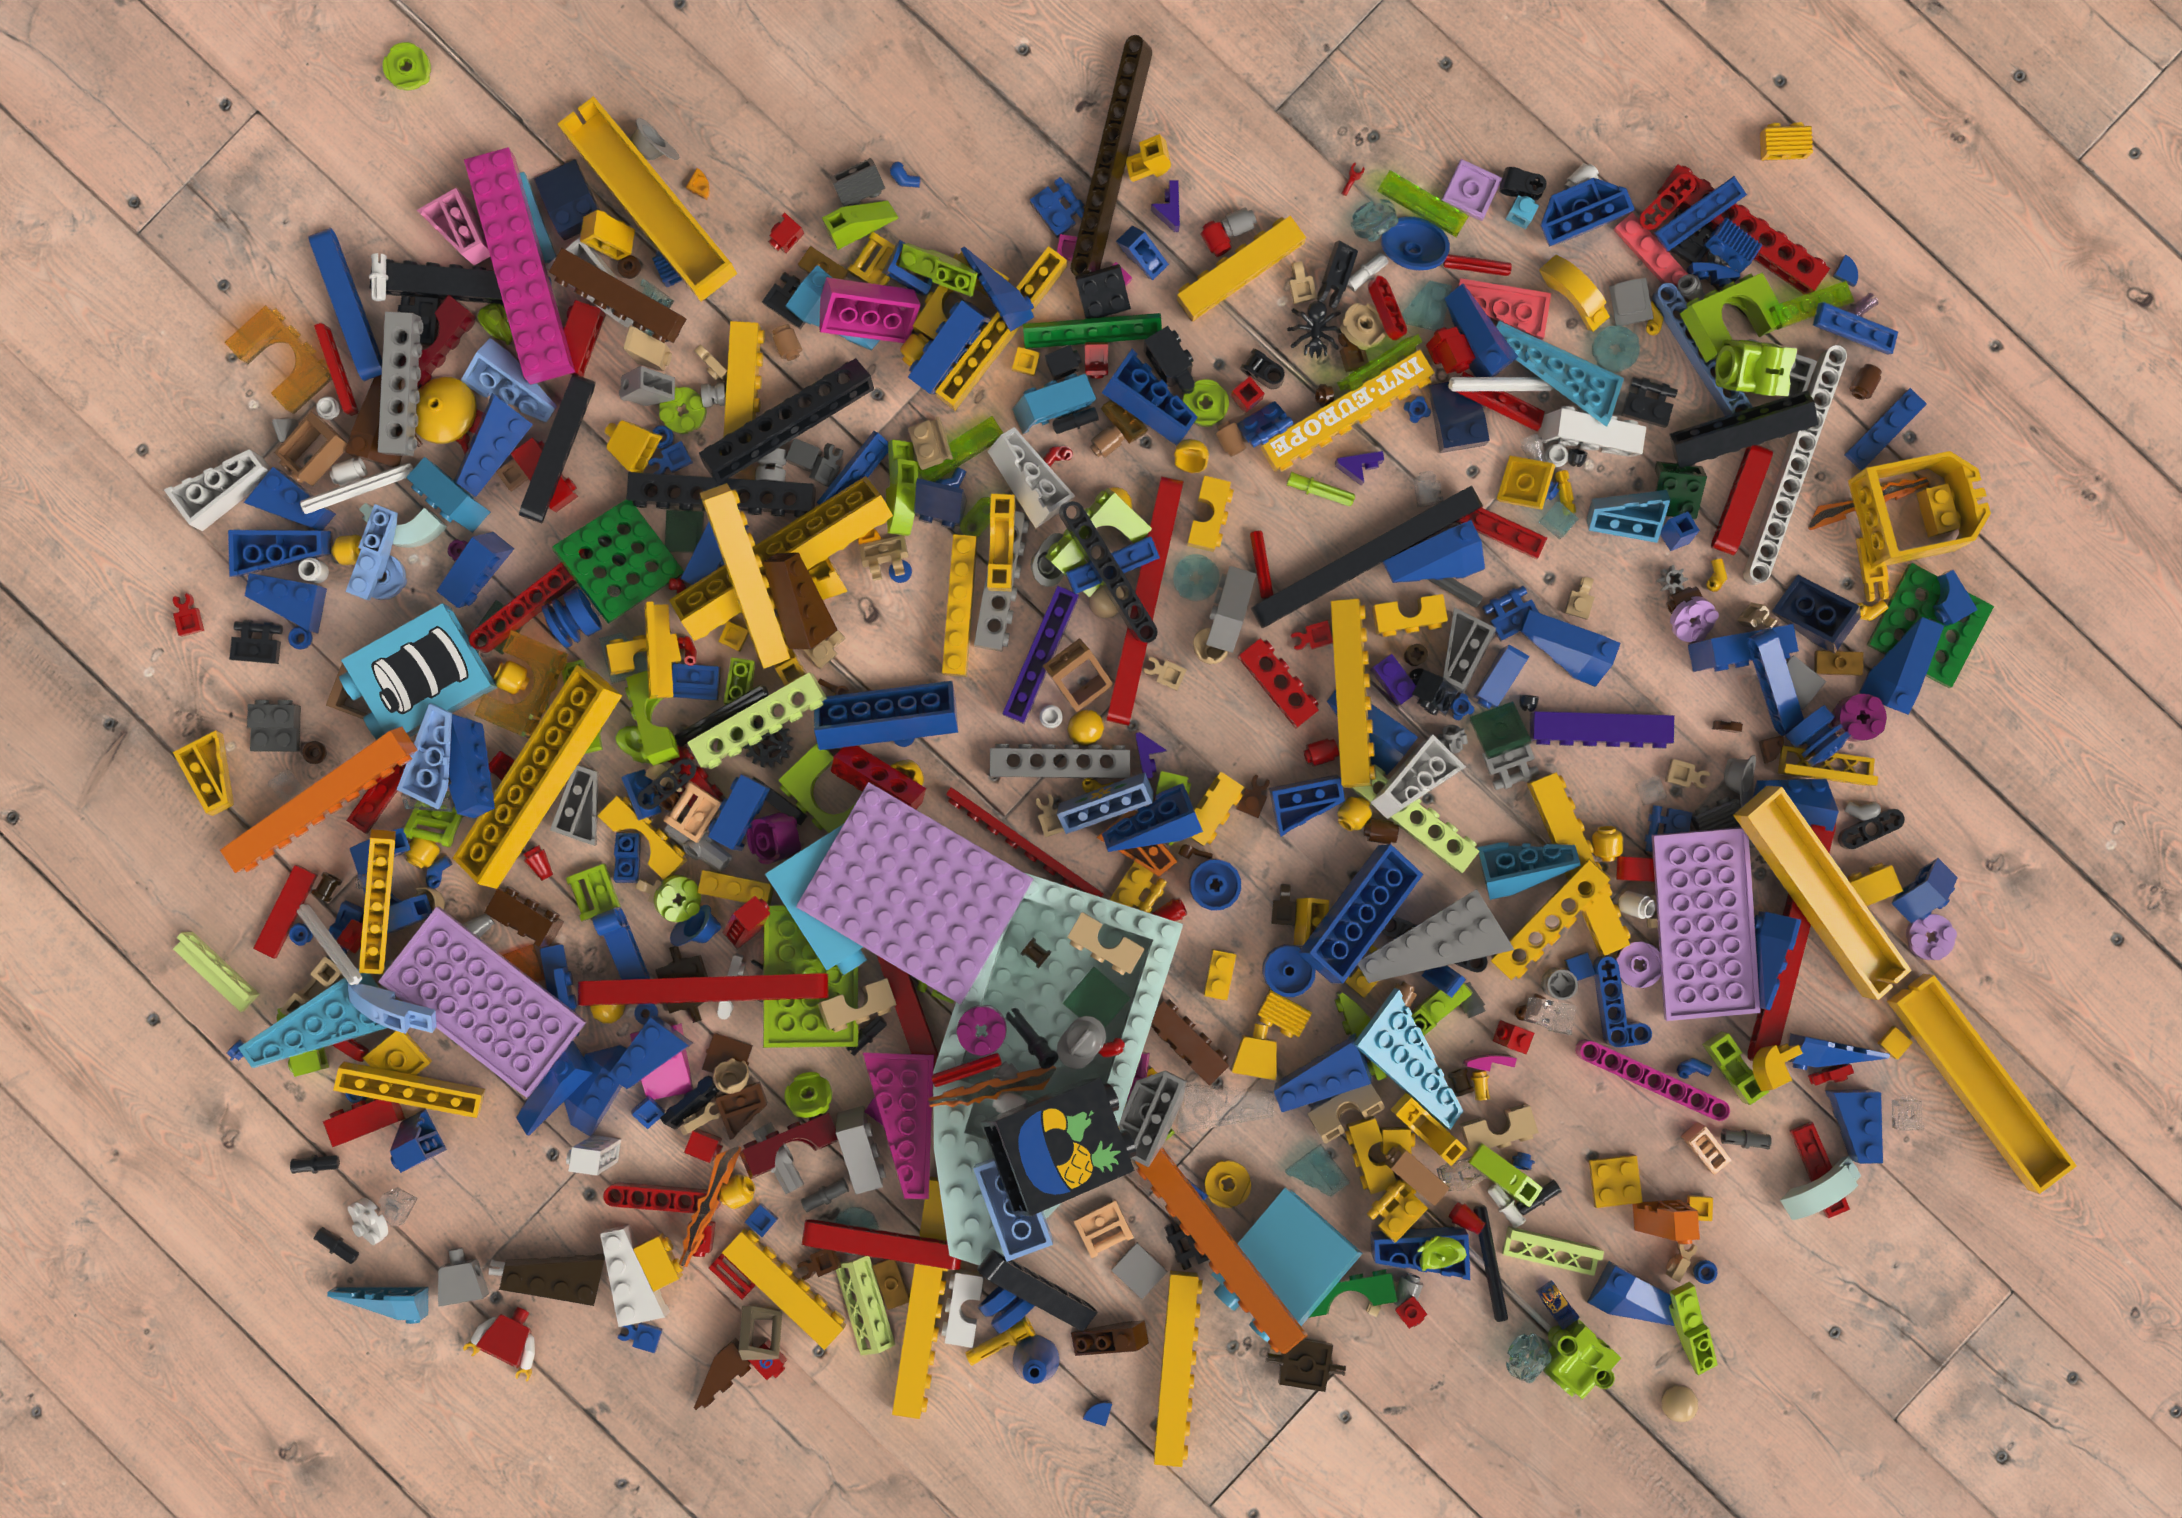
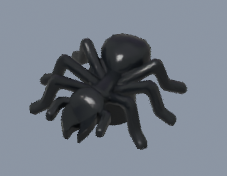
[1287,301,1341,359]

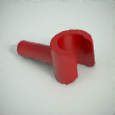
[1341,162,1365,196]
[456,432,470,455]

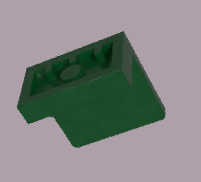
[1655,461,1707,519]

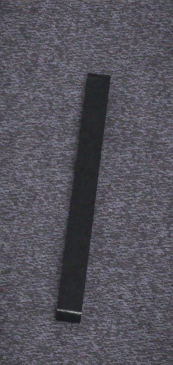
[1251,486,1483,628]

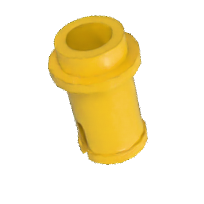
[1471,1070,1490,1101]

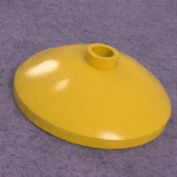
[415,377,477,444]

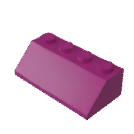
[819,277,920,343]

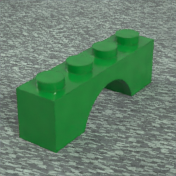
[1308,1269,1398,1318]

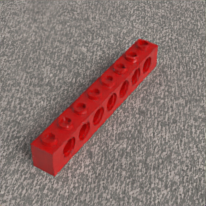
[1657,164,1831,297]

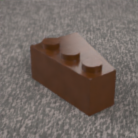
[484,886,564,948]

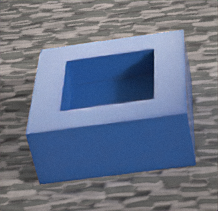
[1564,952,1596,981]
[631,1096,665,1129]
[745,1203,778,1237]

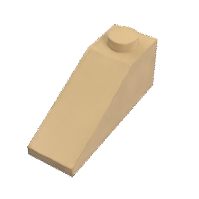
[623,326,672,371]

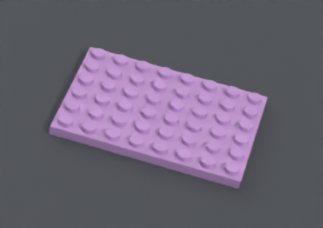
[796,782,1034,1005]

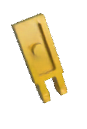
[1856,537,1889,602]

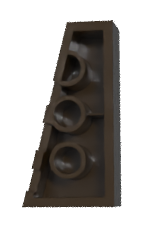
[499,1254,605,1306]

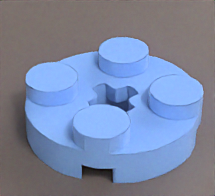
[372,555,407,600]

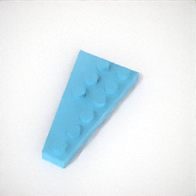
[1496,321,1624,427]
[239,968,387,1068]
[1354,988,1463,1130]

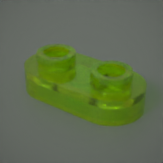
[960,497,991,538]

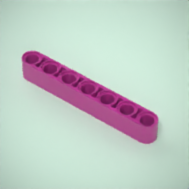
[1575,1039,1730,1121]

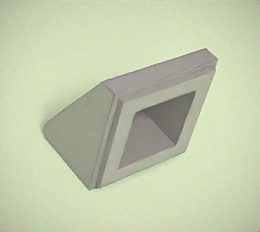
[272,419,298,443]

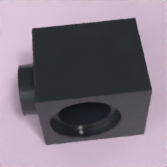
[1045,345,1082,380]

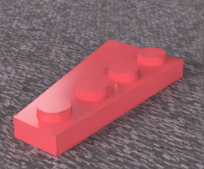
[1458,278,1551,340]

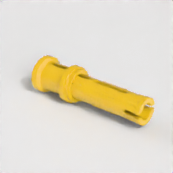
[965,1316,1035,1366]

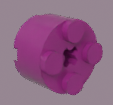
[1831,694,1887,742]
[747,812,801,865]
[957,1005,1007,1056]

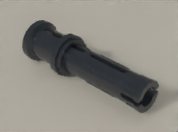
[1006,1008,1059,1069]

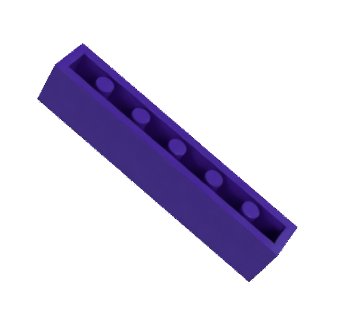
[1002,586,1079,725]
[1530,711,1675,749]

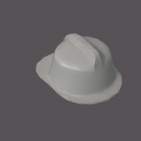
[630,118,680,160]
[1030,533,1064,587]
[1724,755,1756,807]
[1057,1016,1106,1069]

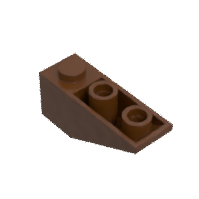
[1071,1320,1149,1356]
[694,1338,751,1410]

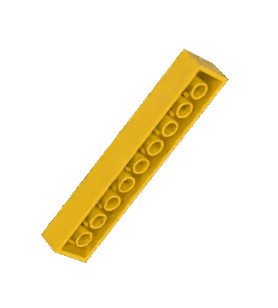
[669,476,893,641]
[452,665,622,889]

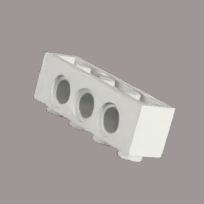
[566,1135,621,1175]

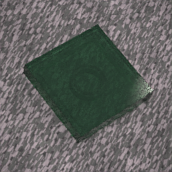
[1470,701,1532,760]
[1063,967,1131,1028]

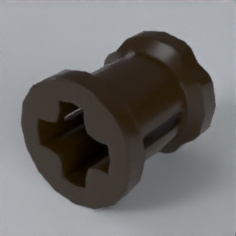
[1404,644,1428,666]
[311,872,342,902]
[1020,937,1051,969]
[1447,1068,1474,1097]

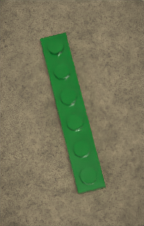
[1023,313,1162,349]

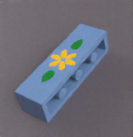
[1057,772,1154,834]

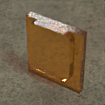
[502,944,545,982]

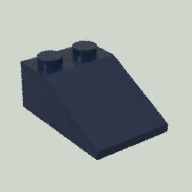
[534,159,601,241]
[1428,382,1490,453]
[914,478,967,529]
[1772,575,1861,654]

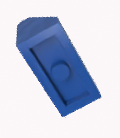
[882,240,933,296]

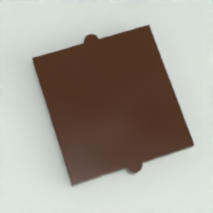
[702,1033,753,1073]

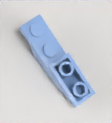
[345,504,398,600]
[348,983,436,1034]

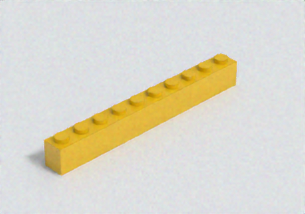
[892,1177,948,1419]

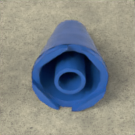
[1013,1335,1059,1384]

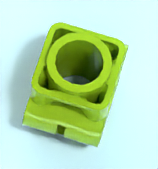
[1715,339,1797,396]
[1540,1316,1621,1400]

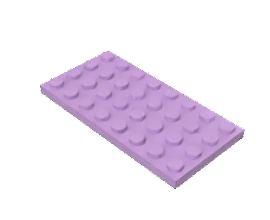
[1652,827,1760,1021]
[378,907,587,1098]

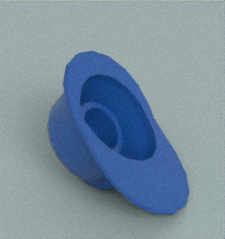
[670,905,721,946]

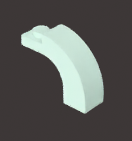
[359,503,447,548]
[1780,1156,1861,1221]

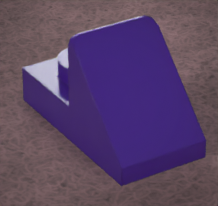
[1151,180,1180,232]
[1335,451,1384,485]
[1135,732,1167,779]

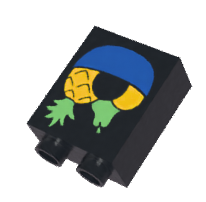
[980,1078,1136,1216]

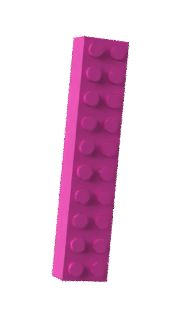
[464,147,575,385]

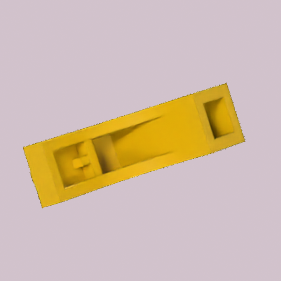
[1539,255,1610,332]
[1390,1093,1467,1166]

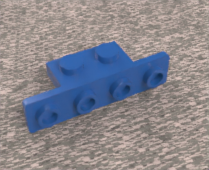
[540,944,580,1036]

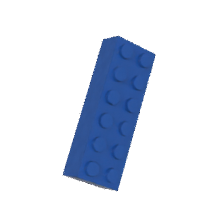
[814,681,958,750]
[1298,844,1424,984]

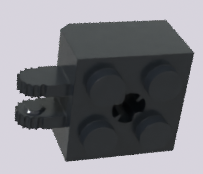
[1143,326,1195,395]

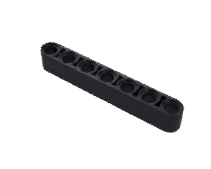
[519,374,596,524]
[1059,501,1158,643]
[977,1249,1098,1331]

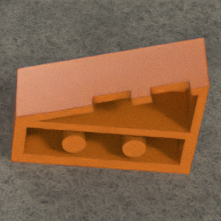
[1096,810,1177,876]
[1633,1199,1700,1244]

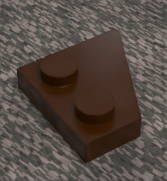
[715,1081,768,1140]

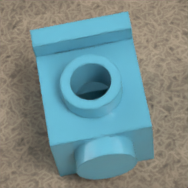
[1505,195,1539,229]

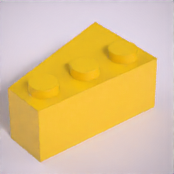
[769,557,848,600]
[173,730,234,816]
[1190,772,1244,846]

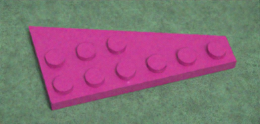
[862,1053,934,1199]

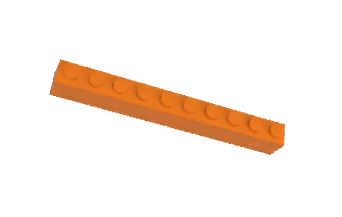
[220,727,418,873]
[1135,1147,1308,1354]

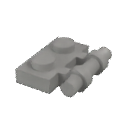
[1482,737,1540,790]

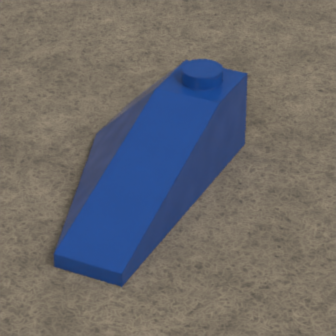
[516,1041,593,1136]
[1587,1261,1674,1326]

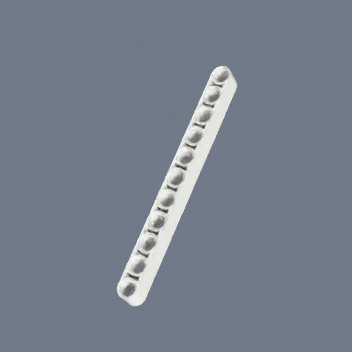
[1743,345,1847,585]

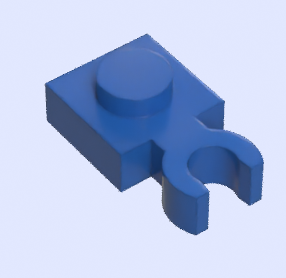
[648,441,693,474]
[618,1322,663,1353]

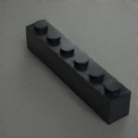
[369,259,504,305]
[1669,390,1818,468]

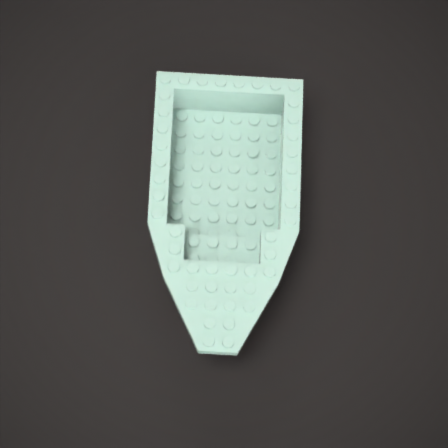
[933,872,1183,1265]

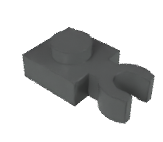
[809,443,843,487]

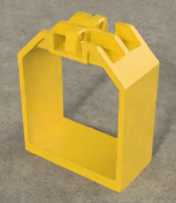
[1848,451,1991,569]

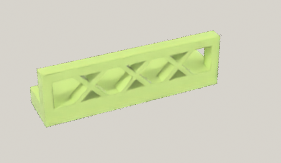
[173,932,260,1012]
[1502,1226,1604,1276]
[836,1255,895,1355]

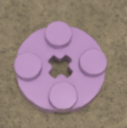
[1670,596,1719,642]
[1906,914,1957,960]
[1614,941,1661,988]

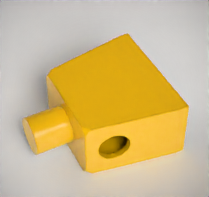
[605,420,663,473]
[1231,1023,1277,1080]

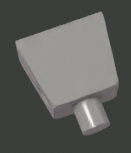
[619,366,675,406]
[438,1248,489,1307]

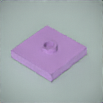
[1441,159,1502,221]

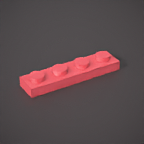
[1613,212,1688,289]

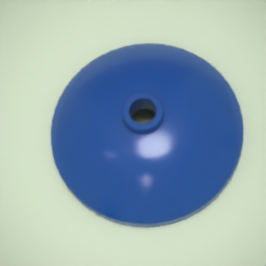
[1381,217,1450,271]

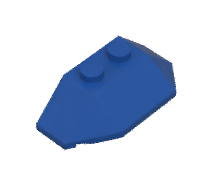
[1540,178,1635,247]
[564,1045,627,1137]

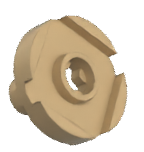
[1340,303,1386,350]

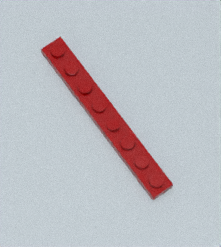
[946,787,1104,897]

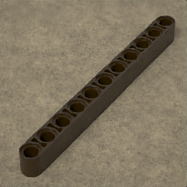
[1070,35,1152,276]

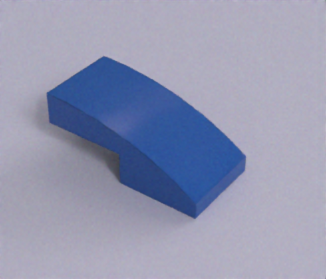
[329,900,364,954]

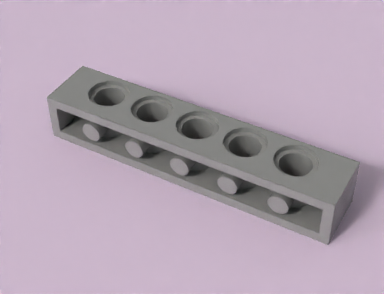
[378,312,423,456]
[974,511,1029,652]
[990,744,1130,779]

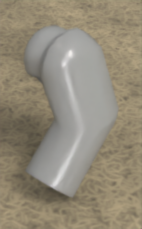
[1844,801,1881,821]

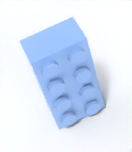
[973,1158,1053,1262]

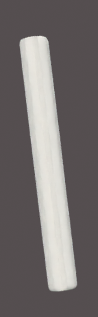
[1448,377,1553,391]
[300,463,414,514]
[297,904,362,985]

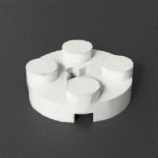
[348,1198,388,1245]

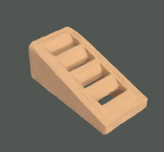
[1681,1122,1731,1175]

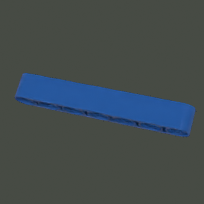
[308,228,383,381]

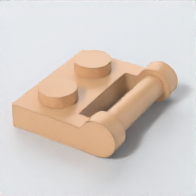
[663,781,722,843]
[1074,1199,1134,1258]

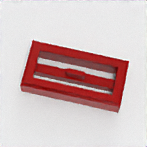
[709,1254,756,1300]

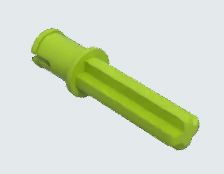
[1286,471,1355,506]

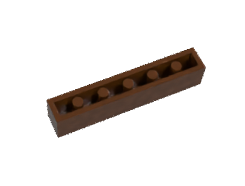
[549,248,687,343]

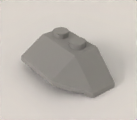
[1119,1070,1186,1167]

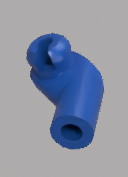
[890,162,921,188]
[936,467,967,488]
[426,855,452,889]
[1677,1058,1712,1079]

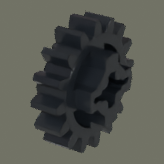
[743,718,794,768]

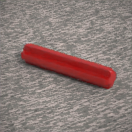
[1443,254,1512,276]
[1250,530,1273,599]
[932,1053,1002,1087]

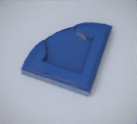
[1833,255,1858,287]
[1083,1401,1112,1426]

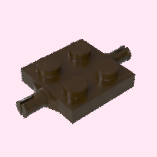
[655,946,708,1023]
[1266,1339,1346,1392]

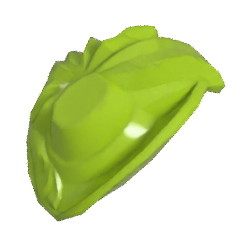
[477,303,513,345]
[615,726,651,764]
[1417,1236,1467,1271]

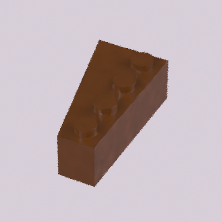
[763,553,838,649]
[1151,998,1229,1086]

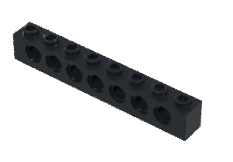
[699,358,874,484]
[626,472,816,518]

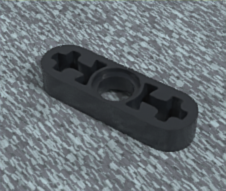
[638,758,697,810]
[752,776,808,825]
[1838,809,1905,849]

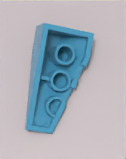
[786,265,880,350]
[1477,842,1581,900]
[327,1287,429,1324]

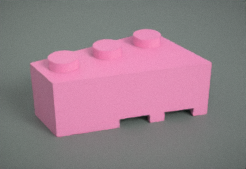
[417,188,490,266]

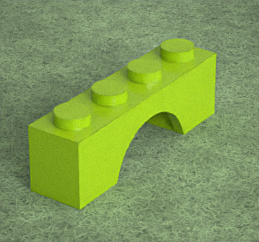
[625,670,680,766]

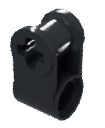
[1499,167,1547,201]
[1240,348,1285,389]

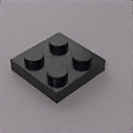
[1075,264,1131,319]

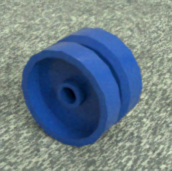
[1189,860,1241,911]
[1262,944,1316,997]
[978,1286,1035,1334]

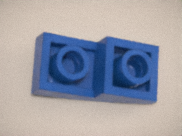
[1686,262,1740,287]
[613,833,640,883]

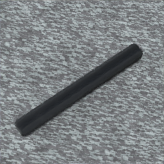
[674,685,769,747]
[1473,1205,1508,1322]

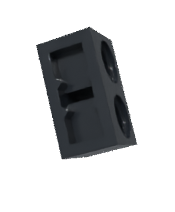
[1412,670,1458,716]

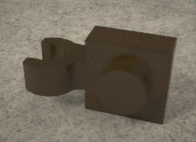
[1271,884,1297,926]

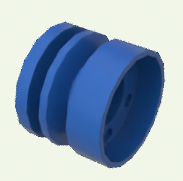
[542,587,602,648]
[1785,705,1851,766]

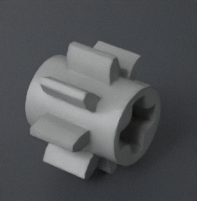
[1656,565,1688,595]
[1437,725,1468,754]

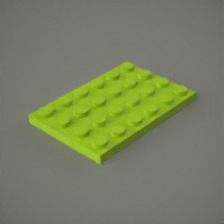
[763,906,858,1048]

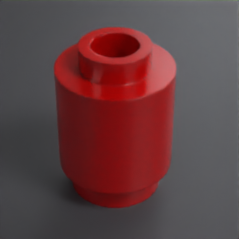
[1200,220,1232,257]
[1303,738,1339,767]

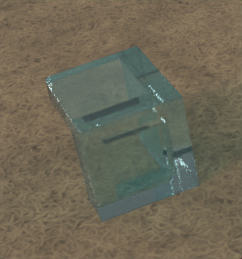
[1539,502,1579,539]

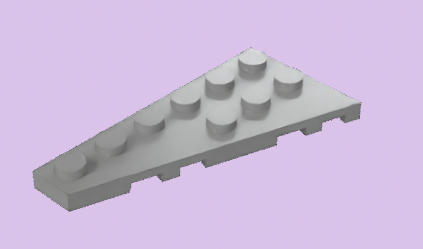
[1357,889,1515,983]

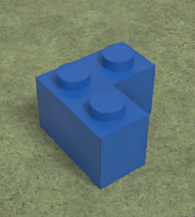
[1891,858,1958,923]

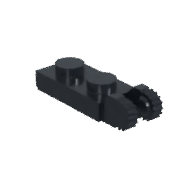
[1317,240,1358,309]
[660,1076,720,1130]

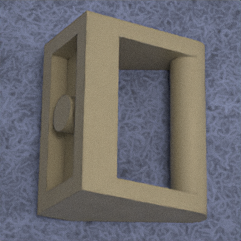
[739,1306,782,1360]

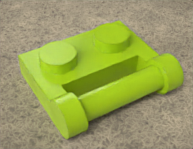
[404,800,463,847]
[566,864,621,922]

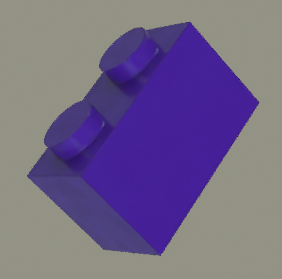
[1370,654,1416,706]

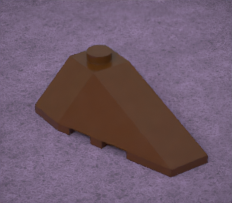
[346,375,403,468]

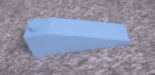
[460,338,557,422]
[397,703,452,809]

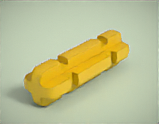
[1555,470,1576,516]

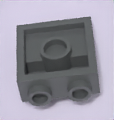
[247,700,301,752]

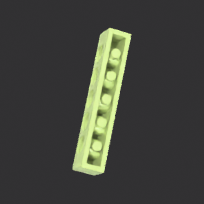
[687,672,827,769]
[1351,764,1479,873]

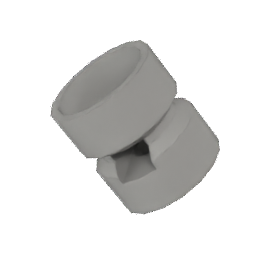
[755,448,787,482]
[1541,968,1578,1000]

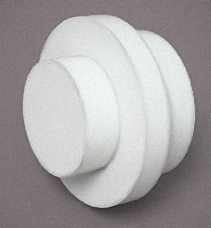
[316,396,340,420]
[1545,444,1568,468]
[1039,705,1063,728]

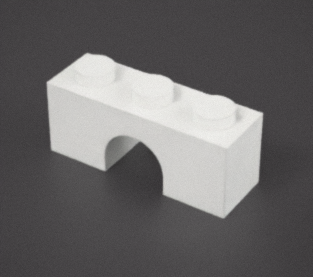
[941,1269,984,1348]

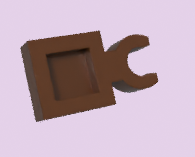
[1338,332,1370,372]
[1236,775,1270,818]
[797,1249,841,1280]

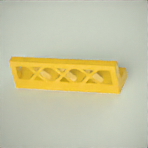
[644,601,673,699]
[1778,746,1879,786]

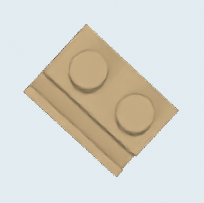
[908,417,953,470]

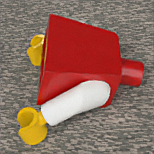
[463,1307,535,1382]

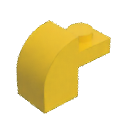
[1126,134,1171,182]
[1752,1043,1803,1091]

